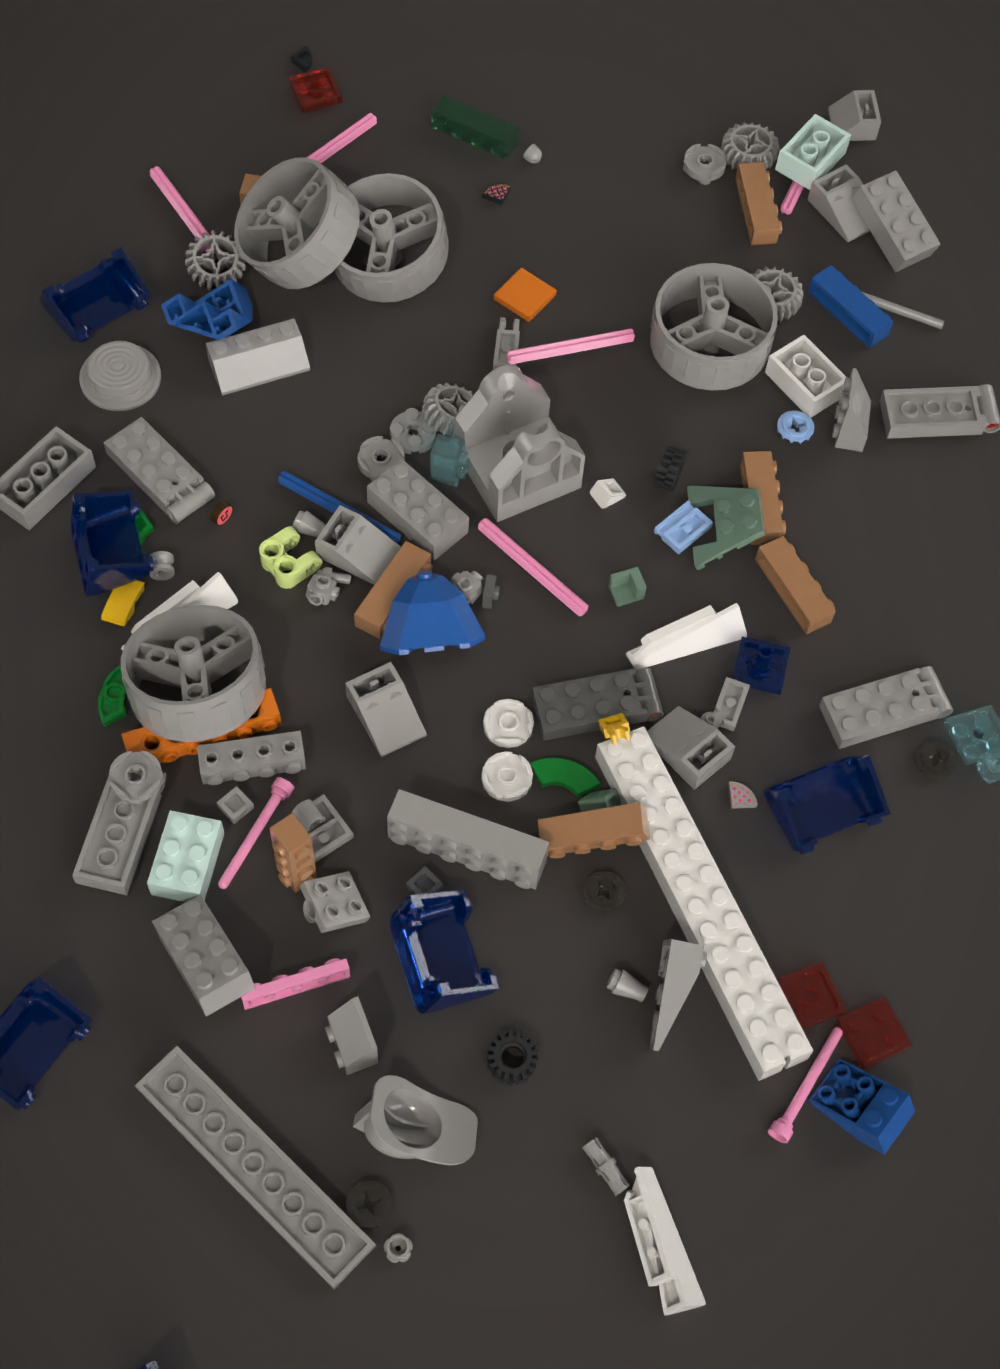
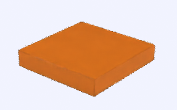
[494,268,557,322]

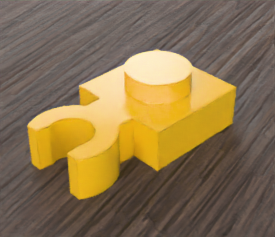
[598,713,631,745]

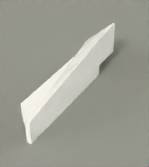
[121,572,238,651]
[626,603,747,670]
[624,1167,706,1316]

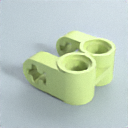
[259,526,323,589]

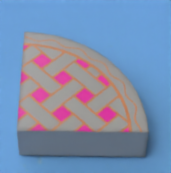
[728,781,758,809]

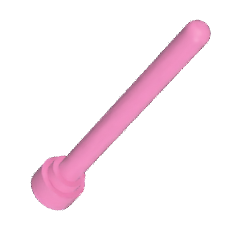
[218,777,295,889]
[768,1027,843,1144]

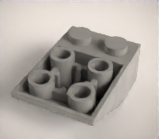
[808,164,870,242]
[832,368,871,452]
[315,505,401,585]
[345,662,427,757]
[647,706,735,790]

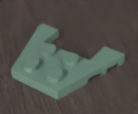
[687,486,765,570]

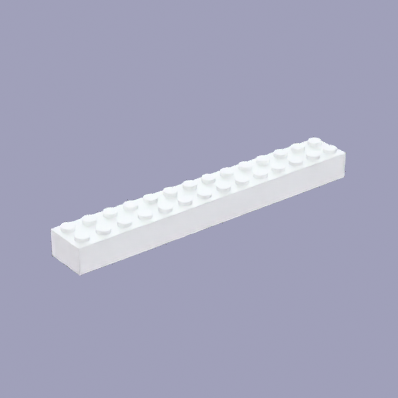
[595,726,813,1081]

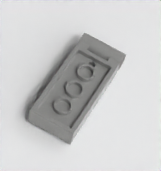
[879,384,1000,439]
[103,417,215,524]
[819,666,953,749]
[72,772,166,895]

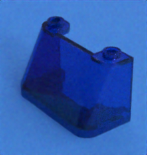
[40,247,151,343]
[71,491,153,597]
[763,755,891,854]
[390,889,499,1014]
[0,977,93,1111]

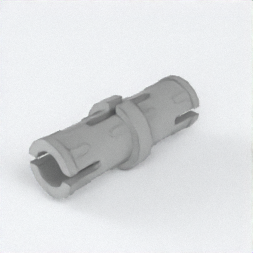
[582,1137,630,1196]

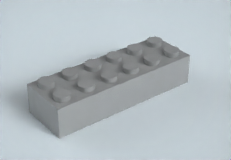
[387,789,549,890]

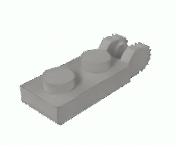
[493,317,520,370]

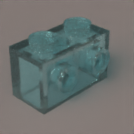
[431,434,468,487]

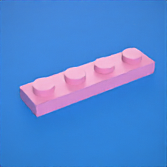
[241,958,350,1010]

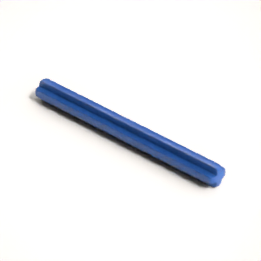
[278,471,402,545]

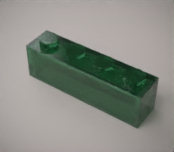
[431,96,519,159]

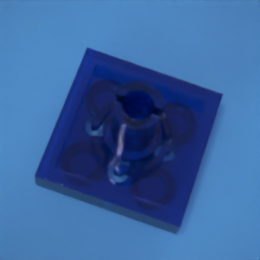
[732,637,790,695]

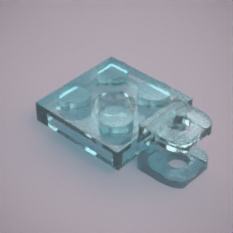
[944,705,1000,783]

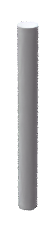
[862,292,945,329]

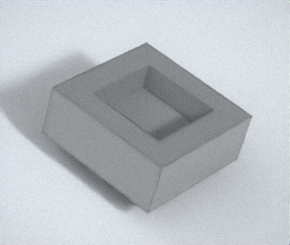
[216,786,254,824]

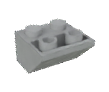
[828,90,881,141]

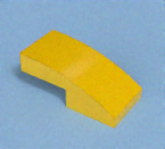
[101,576,145,627]

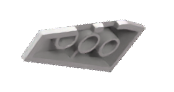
[649,939,707,1051]

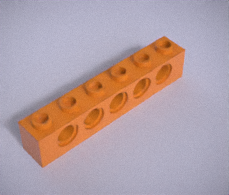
[121,688,282,763]

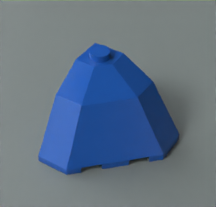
[161,279,253,340]
[380,570,485,655]

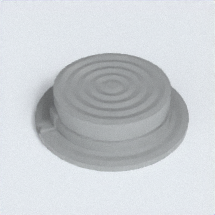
[79,341,161,411]

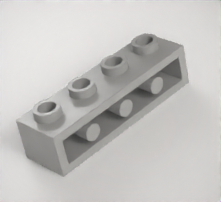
[197,731,306,785]

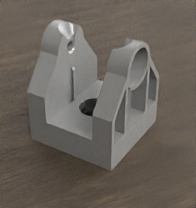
[455,365,585,522]

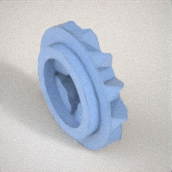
[777,411,814,444]

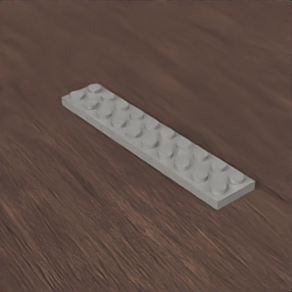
[135,1046,376,1289]

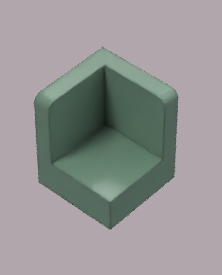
[608,567,647,607]
[578,788,621,812]

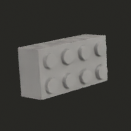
[851,170,941,272]
[0,426,96,530]
[367,459,469,561]
[152,894,255,1017]

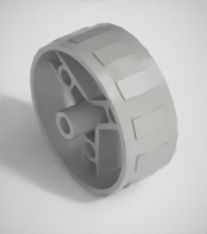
[234,157,360,289]
[334,173,449,303]
[650,263,778,391]
[121,605,266,742]

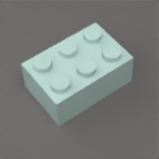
[775,114,851,190]
[147,810,224,902]

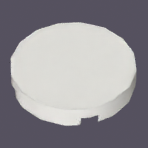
[483,699,534,748]
[481,751,533,802]

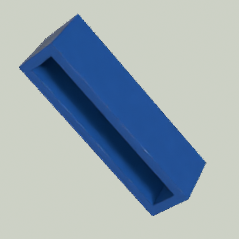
[808,265,894,349]

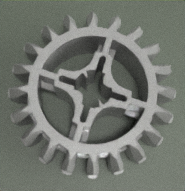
[721,122,779,169]
[185,230,246,291]
[751,266,804,322]
[422,382,473,439]

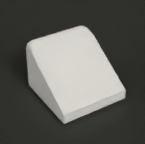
[590,478,626,509]

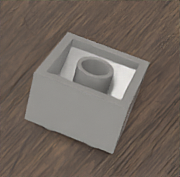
[325,996,378,1075]

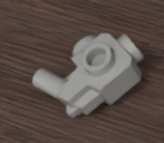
[306,567,351,606]
[450,570,484,604]

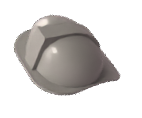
[353,1075,478,1166]

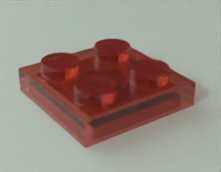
[289,67,343,113]
[776,962,847,1030]
[835,997,912,1070]

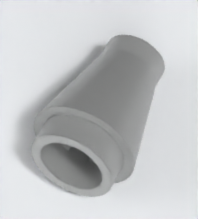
[292,510,326,537]
[606,968,649,1002]

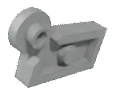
[700,677,750,731]

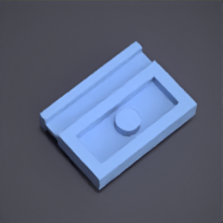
[654,500,713,555]

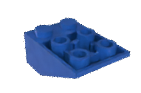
[808,1058,915,1155]

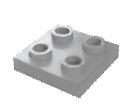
[292,794,354,863]
[300,871,370,933]

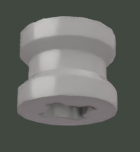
[149,551,175,581]

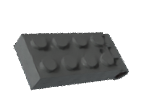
[532,668,664,741]

